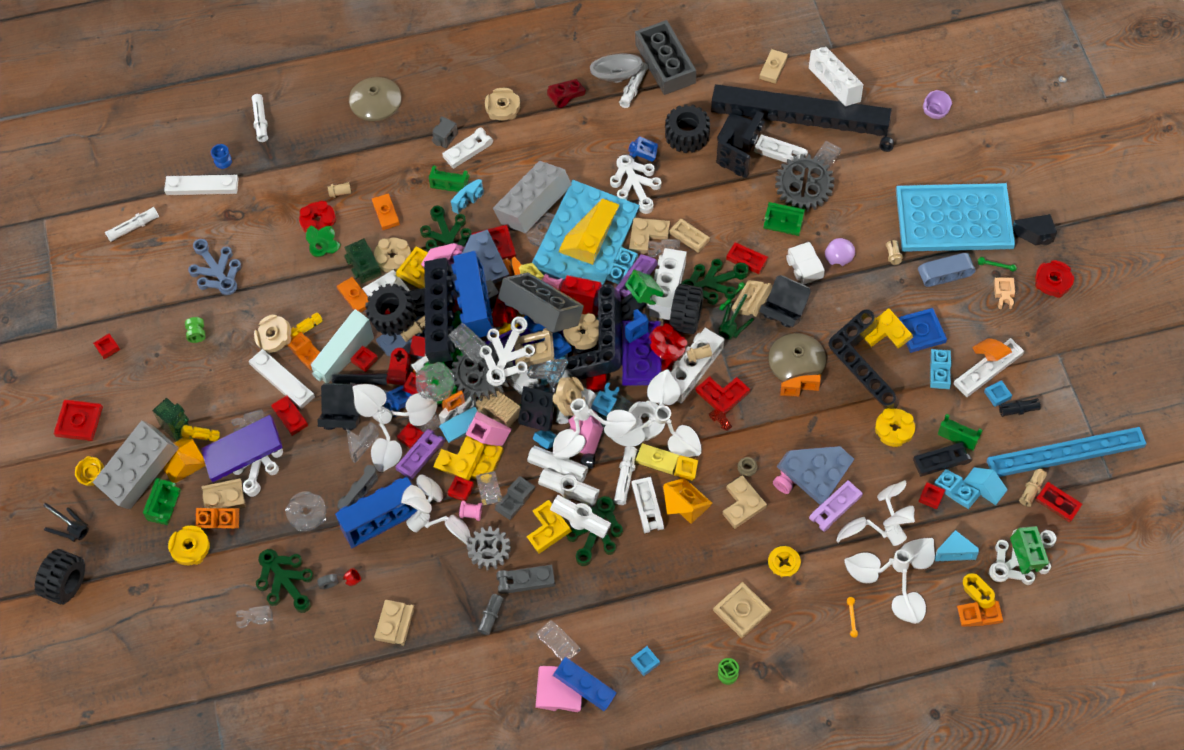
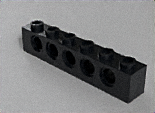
[424,258,455,364]

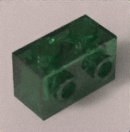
[343,238,382,284]
[152,398,189,441]

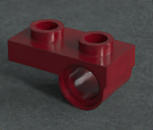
[547,79,586,108]

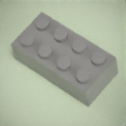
[493,161,572,233]
[92,420,179,510]

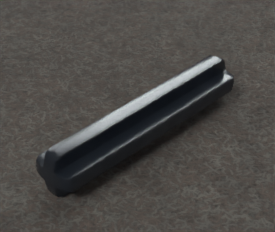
[332,373,387,385]

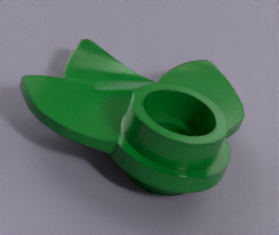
[306,225,341,257]

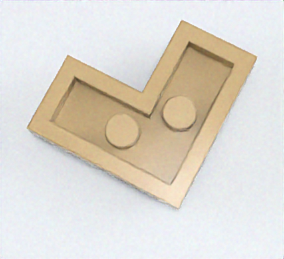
[629,218,670,254]
[723,475,767,529]

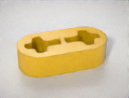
[963,573,996,608]

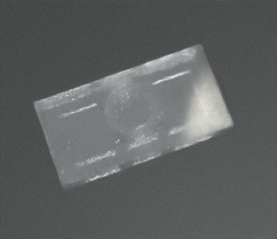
[808,141,842,170]

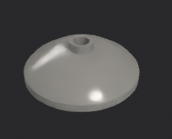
[590,54,642,83]

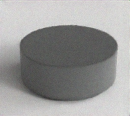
[317,574,339,589]

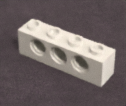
[809,47,864,106]
[647,248,687,320]
[671,328,724,404]

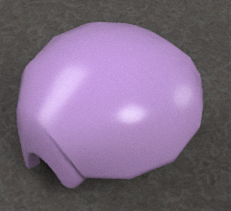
[923,90,952,120]
[825,238,855,266]

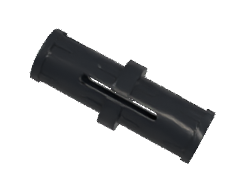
[999,398,1041,417]

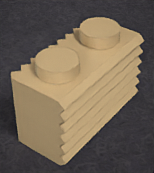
[476,391,521,427]

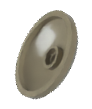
[349,77,401,121]
[768,333,826,382]

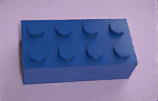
[451,251,495,339]
[335,477,418,549]

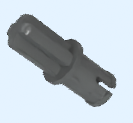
[477,594,503,635]

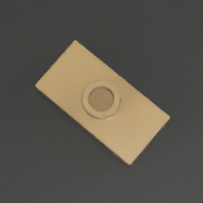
[759,49,788,84]
[669,219,710,253]

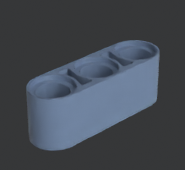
[918,253,976,287]

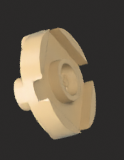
[485,88,520,120]
[374,238,411,273]
[563,313,599,350]
[254,315,291,353]
[553,377,585,416]

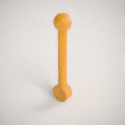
[847,597,858,638]

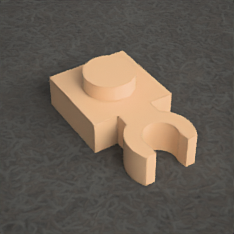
[994,278,1015,309]

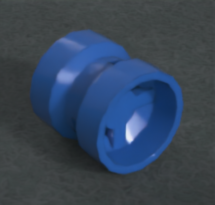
[211,144,232,169]

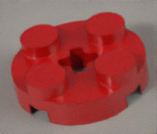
[299,201,336,233]
[1035,260,1074,298]
[649,324,687,361]

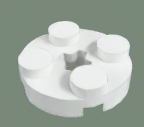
[628,401,665,441]

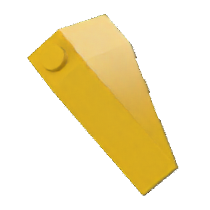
[559,198,619,265]

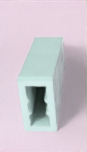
[311,309,374,383]

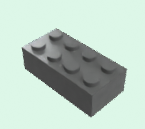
[635,20,696,95]
[498,272,584,333]

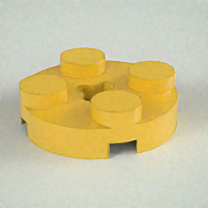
[875,408,915,447]
[168,525,210,565]

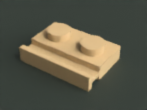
[731,280,772,317]
[202,478,246,508]
[374,600,414,646]

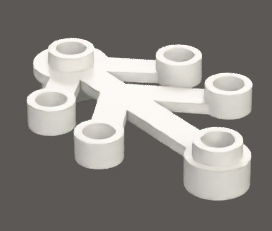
[610,155,661,214]
[479,317,535,386]
[233,449,283,497]
[989,529,1056,585]

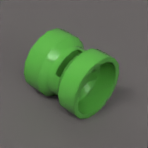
[185,317,205,343]
[718,658,739,685]

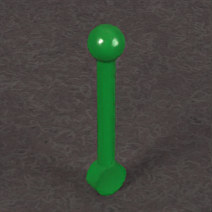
[977,257,1017,272]
[719,282,745,311]

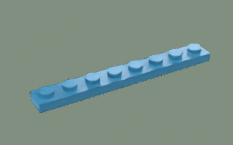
[987,427,1146,477]

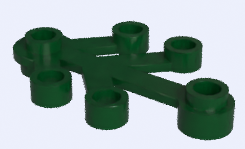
[420,205,472,252]
[681,259,748,305]
[566,496,623,566]
[256,549,314,613]

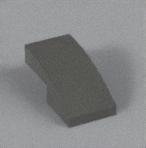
[495,476,535,520]

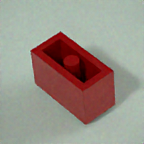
[1035,482,1083,523]

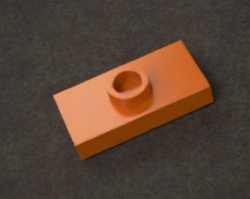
[372,193,400,230]
[337,277,369,313]

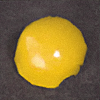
[75,456,104,486]

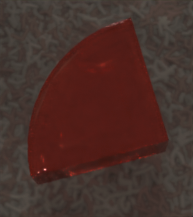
[709,410,732,431]

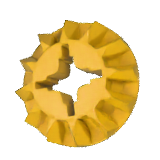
[768,546,801,578]

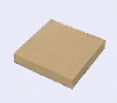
[713,582,771,638]

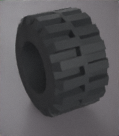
[665,104,710,153]
[365,283,417,336]
[670,284,703,334]
[34,549,85,605]

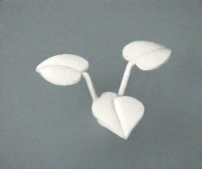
[611,370,701,457]
[353,384,437,472]
[552,388,637,458]
[401,475,471,545]
[837,480,915,546]
[845,538,935,624]

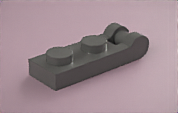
[337,465,378,510]
[496,565,555,594]

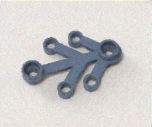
[188,239,242,295]

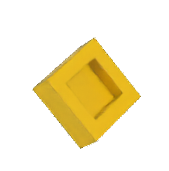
[674,455,698,481]

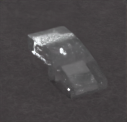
[448,323,489,364]
[536,620,581,660]

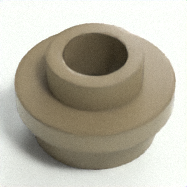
[738,457,757,476]

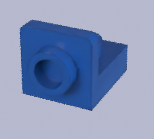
[628,136,658,162]
[625,309,649,343]
[384,385,412,417]

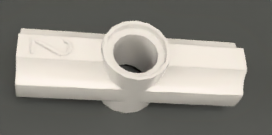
[527,445,588,482]
[538,468,599,506]
[550,495,611,538]

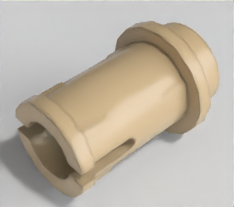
[328,182,351,198]
[886,240,903,265]
[687,344,712,363]

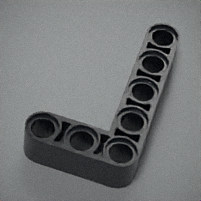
[564,284,622,380]
[828,309,899,409]

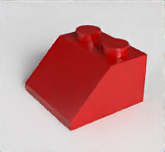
[560,275,602,317]

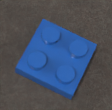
[898,308,947,353]

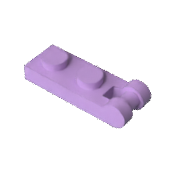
[809,480,863,532]

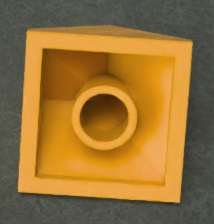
[163,436,206,483]
[663,478,712,524]

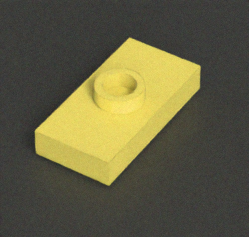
[636,443,679,475]

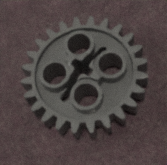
[775,154,835,212]
[451,341,514,401]

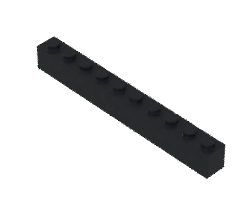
[711,84,892,136]

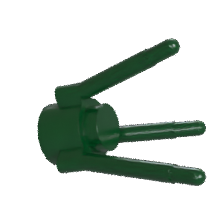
[718,294,754,340]

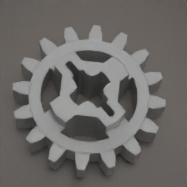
[467,526,511,570]

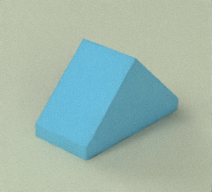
[963,467,1008,505]
[935,530,979,561]

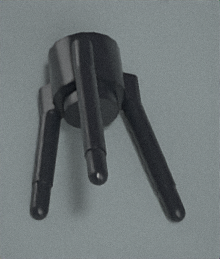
[44,503,89,542]

